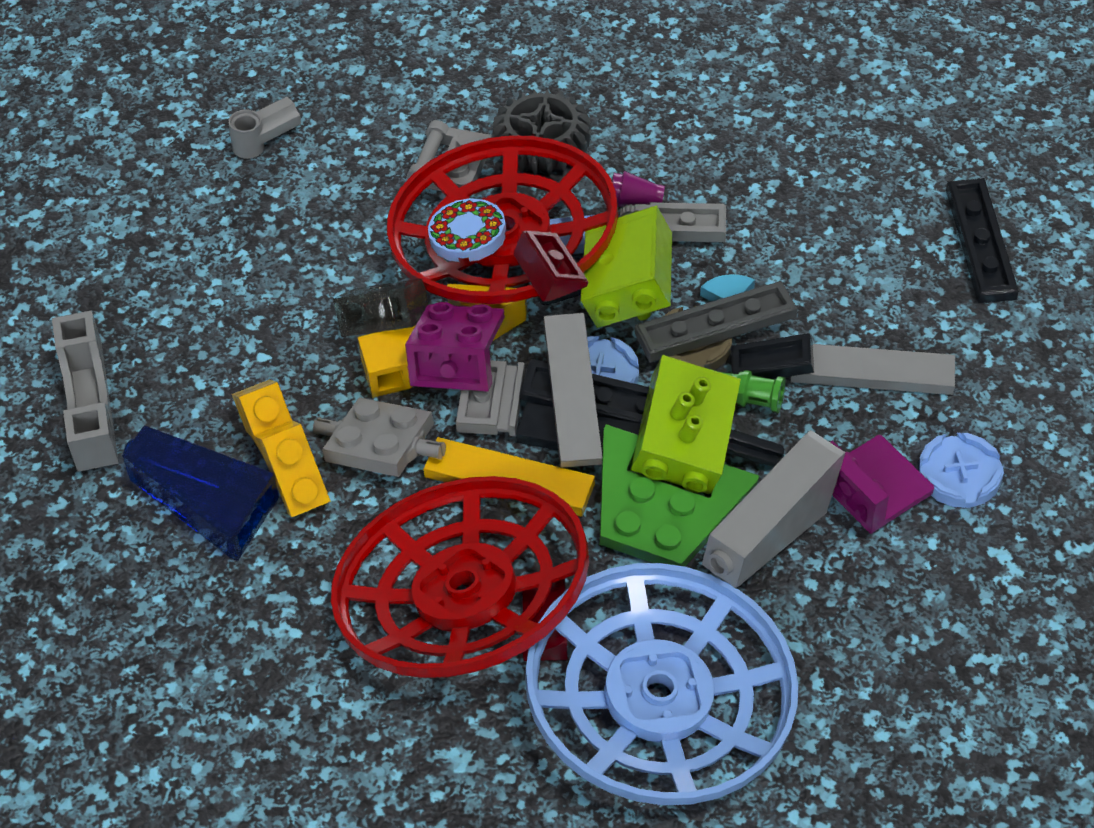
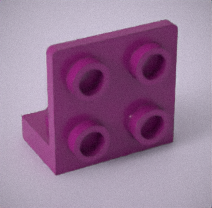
[405,302,505,391]
[830,435,934,534]

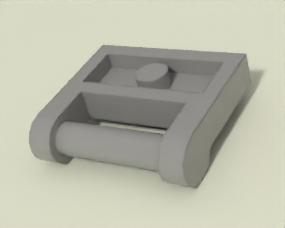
[407,120,492,197]

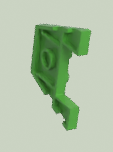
[599,424,759,566]

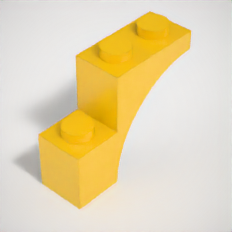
[232,379,331,517]

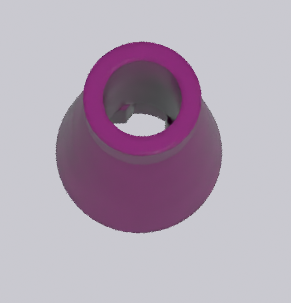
[612,170,665,207]

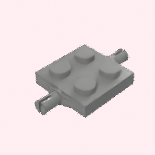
[313,397,446,477]

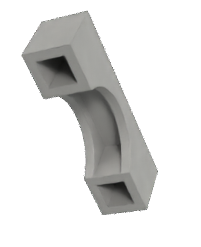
[52,310,119,472]

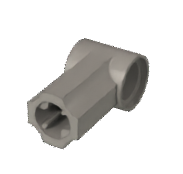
[229,97,301,159]

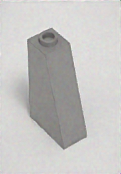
[702,430,846,588]

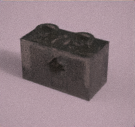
[333,278,429,337]

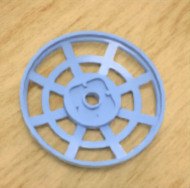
[525,563,798,805]

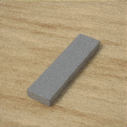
[543,313,603,468]
[791,344,955,395]

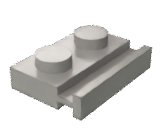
[456,360,525,436]

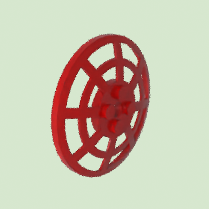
[387,136,618,304]
[331,476,589,678]

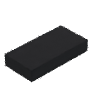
[731,333,814,379]

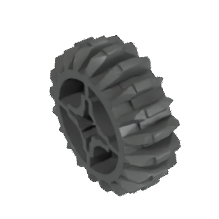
[492,88,591,175]

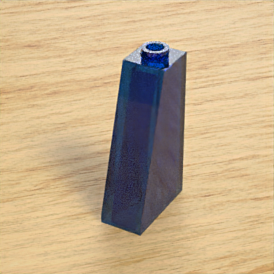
[122,425,279,561]

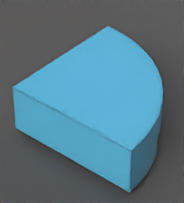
[700,274,755,302]

